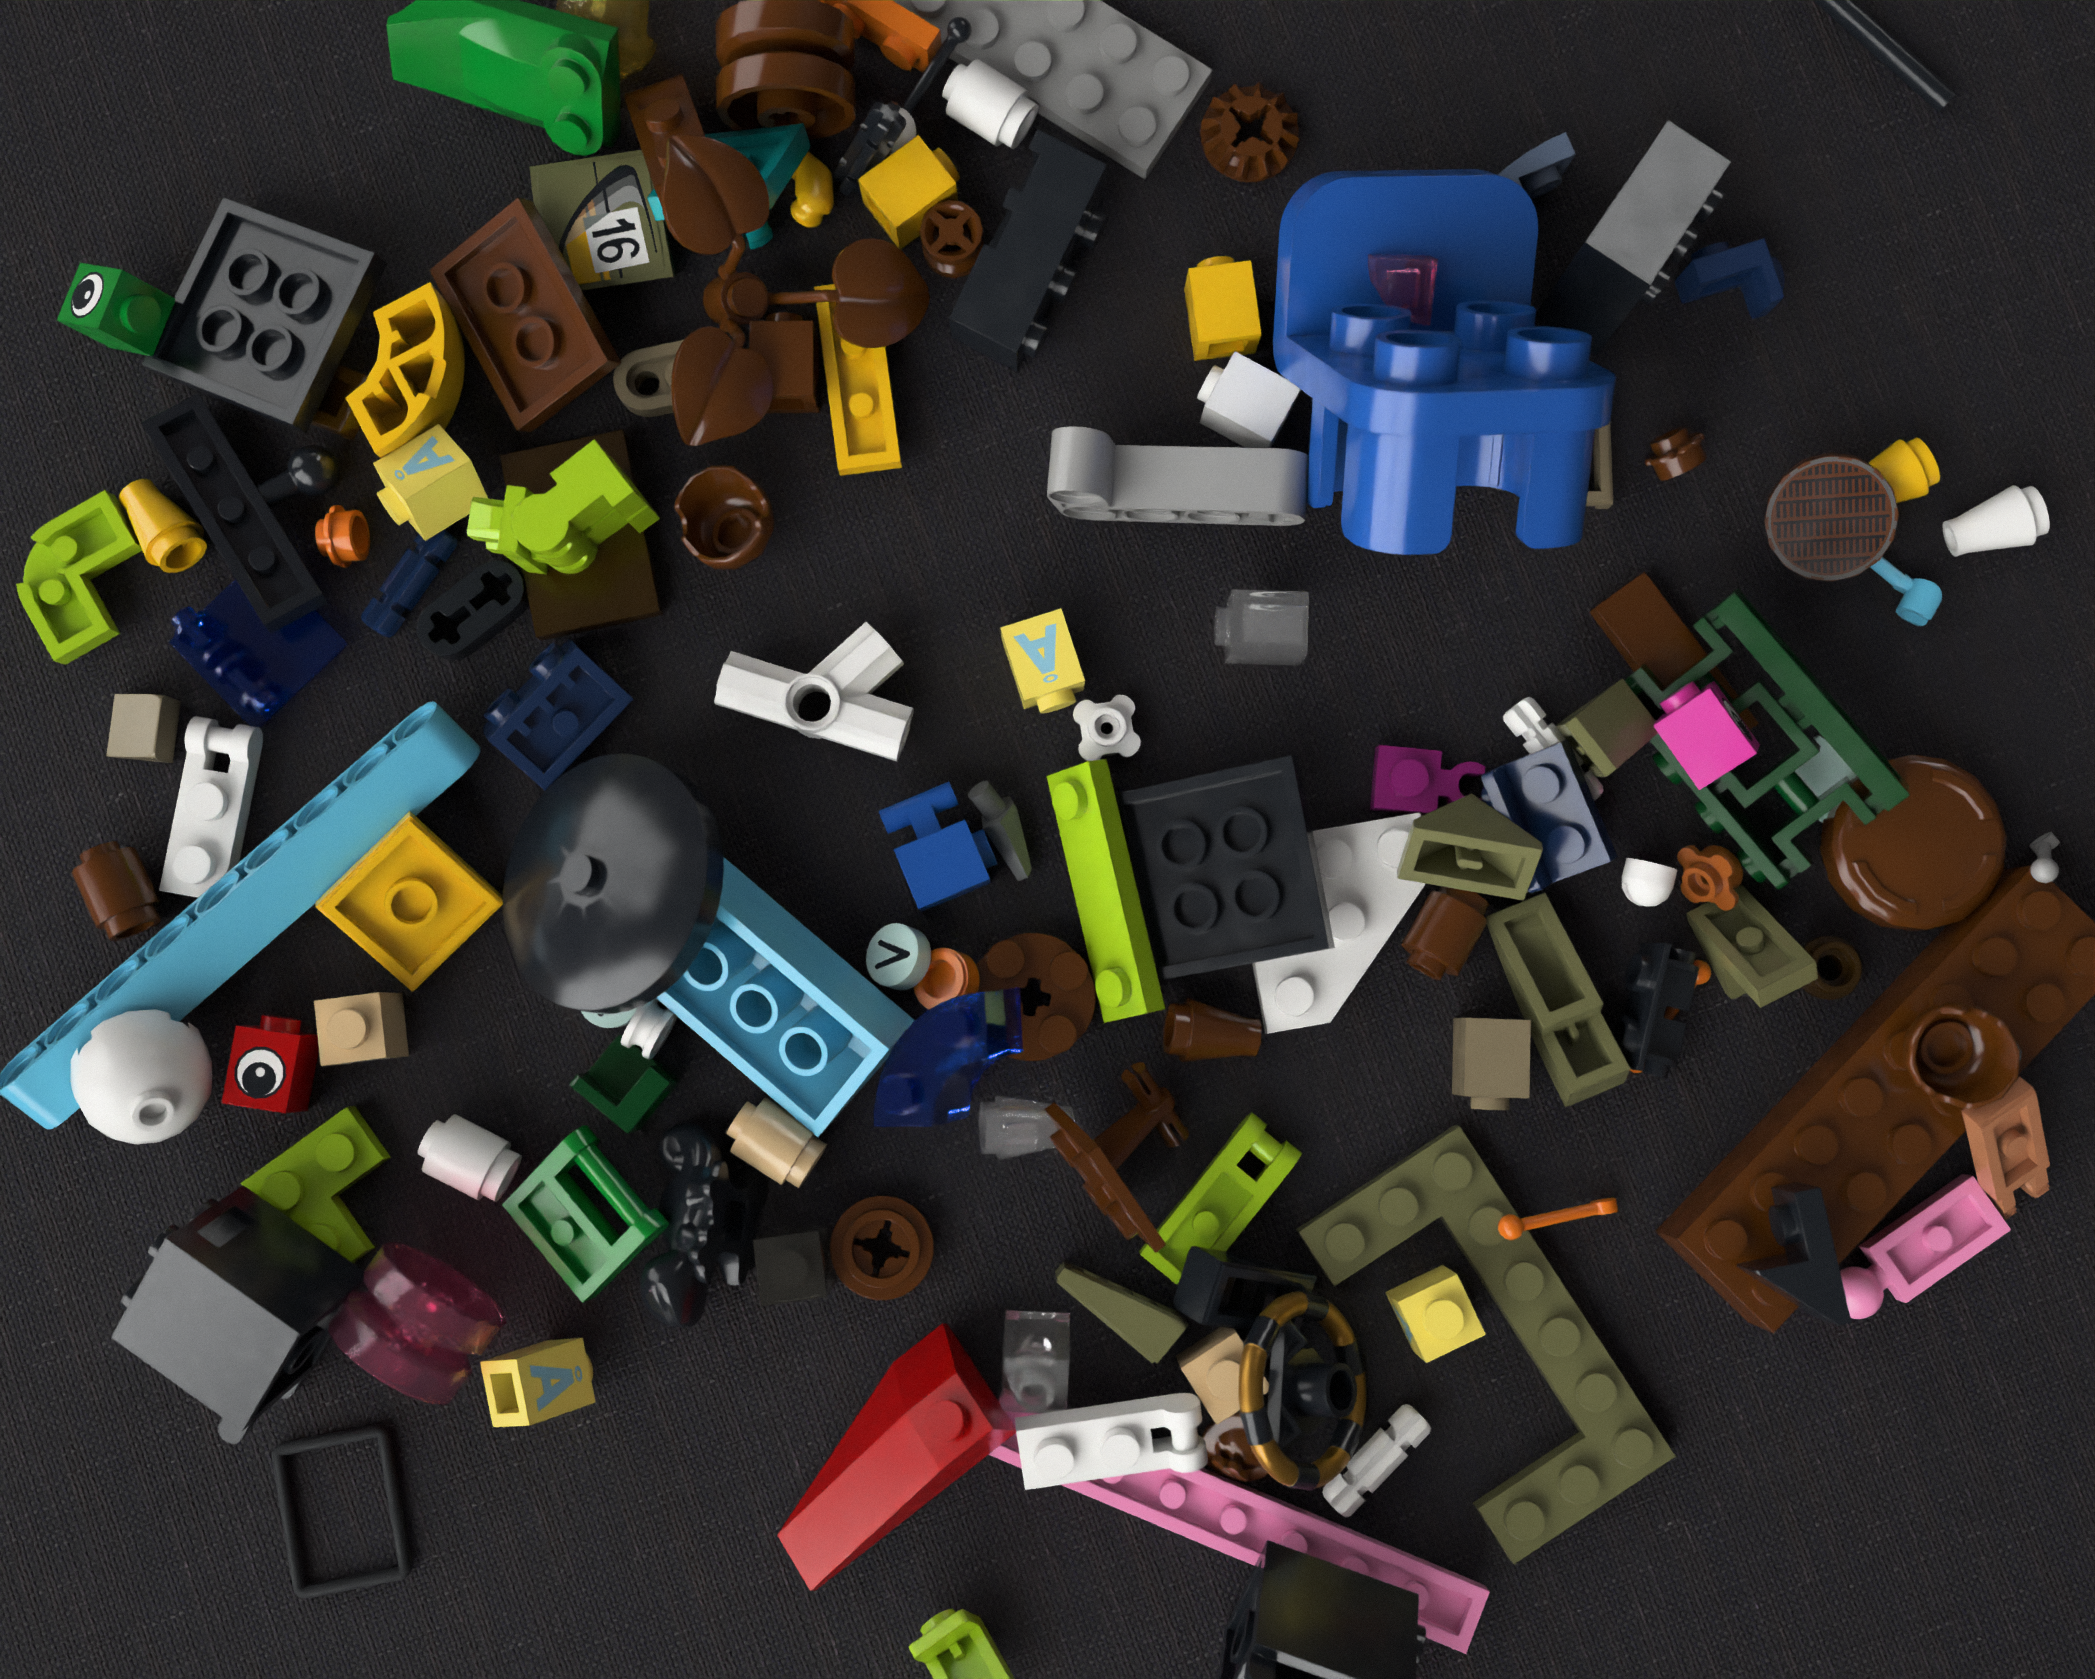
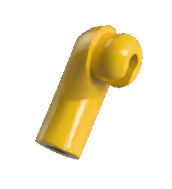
[790,151,834,228]

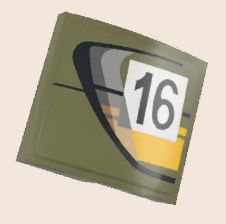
[530,150,676,290]

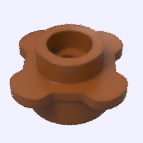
[1677,845,1743,911]

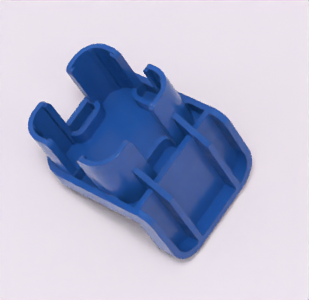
[1273,169,1616,555]

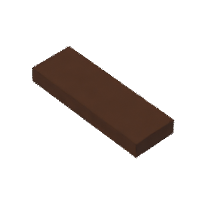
[1589,571,1759,730]

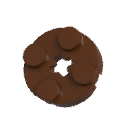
[969,933,1096,1061]

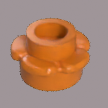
[315,505,370,568]

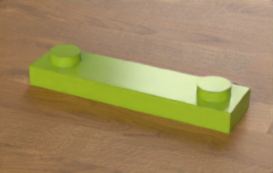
[1047,759,1165,1023]

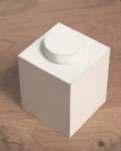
[1197,351,1301,448]

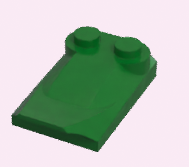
[386,0,621,156]

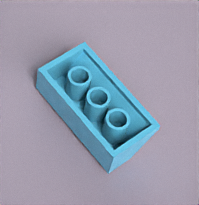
[656,857,916,1137]

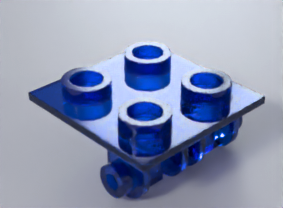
[169,579,349,728]

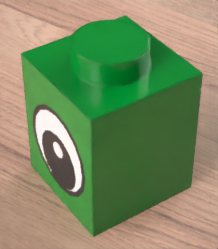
[56,263,176,357]

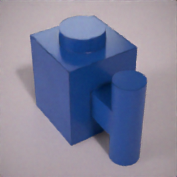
[879,782,997,912]

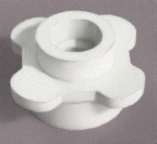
[1073,695,1141,761]

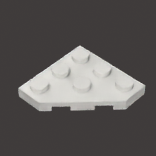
[1252,812,1425,1034]

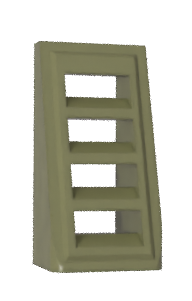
[1055,1261,1189,1364]

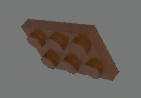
[429,197,622,432]

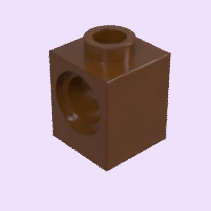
[749,312,819,413]

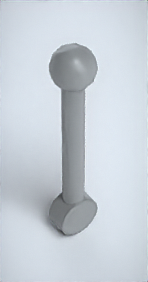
[2029,832,2060,883]

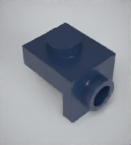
[1674,238,1785,319]

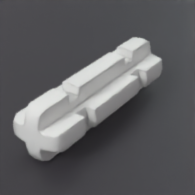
[1503,697,1604,801]
[1322,1404,1431,1517]

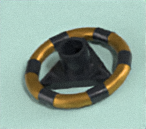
[1238,1290,1366,1491]

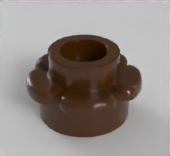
[1644,426,1707,481]

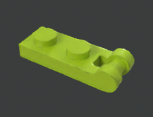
[1139,1112,1302,1285]

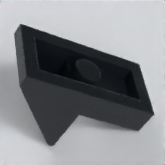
[1736,1182,1852,1326]

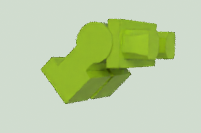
[467,439,660,575]

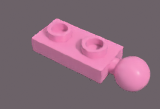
[1840,1174,2011,1319]

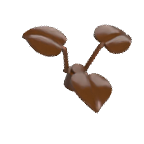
[661,135,930,446]

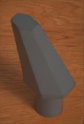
[968,781,1032,881]

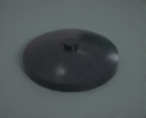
[503,753,724,1014]

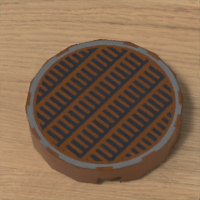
[1764,453,1899,582]

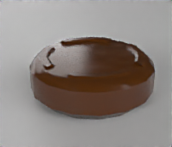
[1820,754,2007,931]

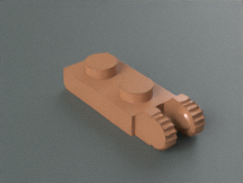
[1962,1076,2050,1220]

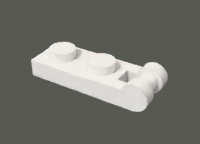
[159,716,263,898]
[1015,1393,1208,1490]

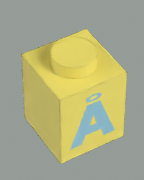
[373,424,489,541]
[1000,608,1085,714]
[1385,1265,1486,1363]
[480,1338,596,1427]

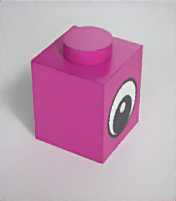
[1653,681,1760,790]

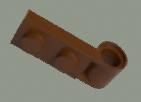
[624,74,705,206]

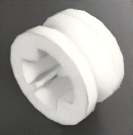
[621,999,677,1060]

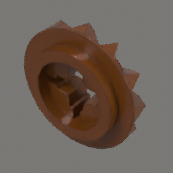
[1200,82,1299,182]
[830,1196,933,1300]

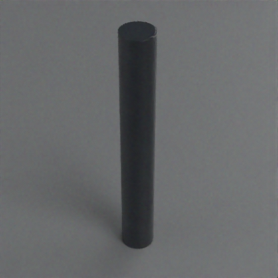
[1812,0,1957,112]

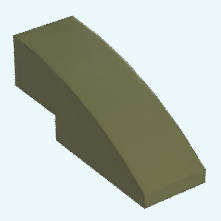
[1486,893,1630,1108]

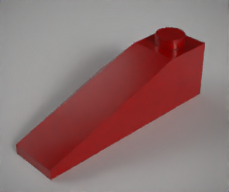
[777,1323,1016,1591]

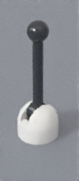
[889,17,972,155]

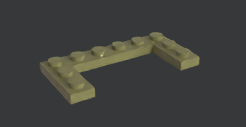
[1296,1125,1676,1564]

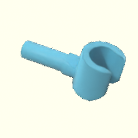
[1870,556,1942,626]

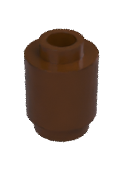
[72,841,161,941]
[1401,886,1489,980]

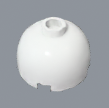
[70,1009,212,1145]

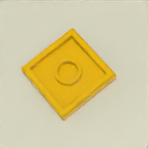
[315,811,503,992]

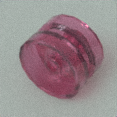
[329,1242,507,1405]

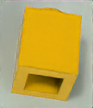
[858,135,960,250]
[1184,256,1262,361]

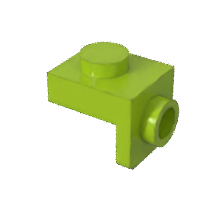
[908,1608,1015,1679]

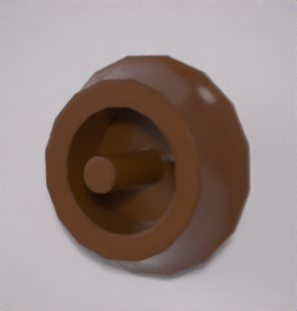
[1201,1411,1269,1482]

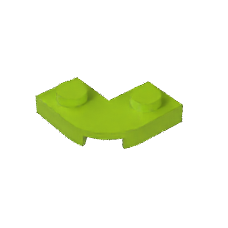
[16,490,142,665]

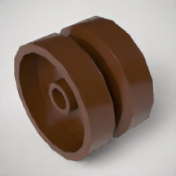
[716,0,856,140]

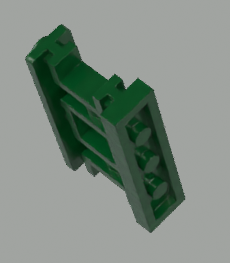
[1624,588,1910,890]

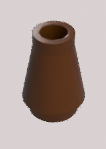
[1163,998,1261,1062]

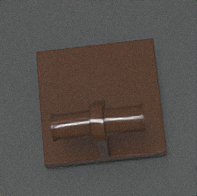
[1044,1062,1190,1253]

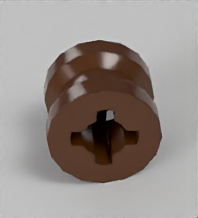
[920,200,984,278]

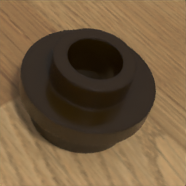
[1802,936,1862,1000]

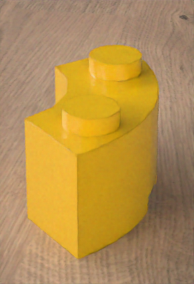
[345,282,465,458]

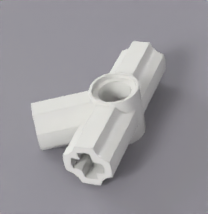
[714,622,914,762]

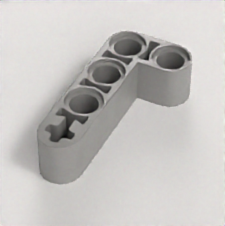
[1047,426,1309,526]

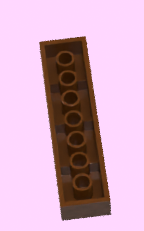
[1655,865,2095,1333]

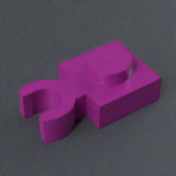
[1370,745,1485,815]

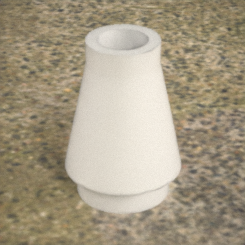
[1942,485,2050,557]

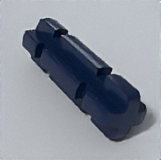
[361,529,457,638]

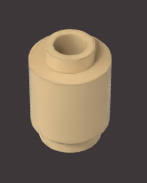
[726,1097,827,1188]

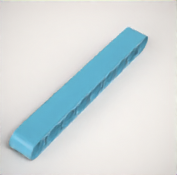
[0,701,480,1129]

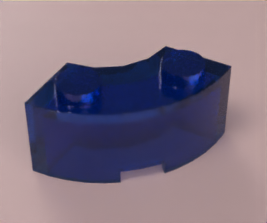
[874,987,1023,1127]

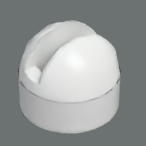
[1622,858,1678,907]

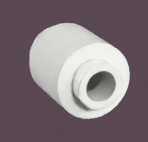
[942,59,1039,149]
[418,1114,522,1202]

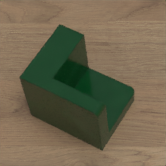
[569,1035,680,1134]

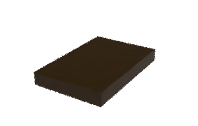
[500,430,664,641]

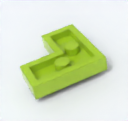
[240,1106,391,1263]

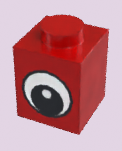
[221,1015,319,1114]

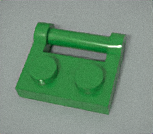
[502,1125,669,1303]

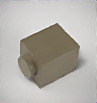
[1452,1018,1531,1110]

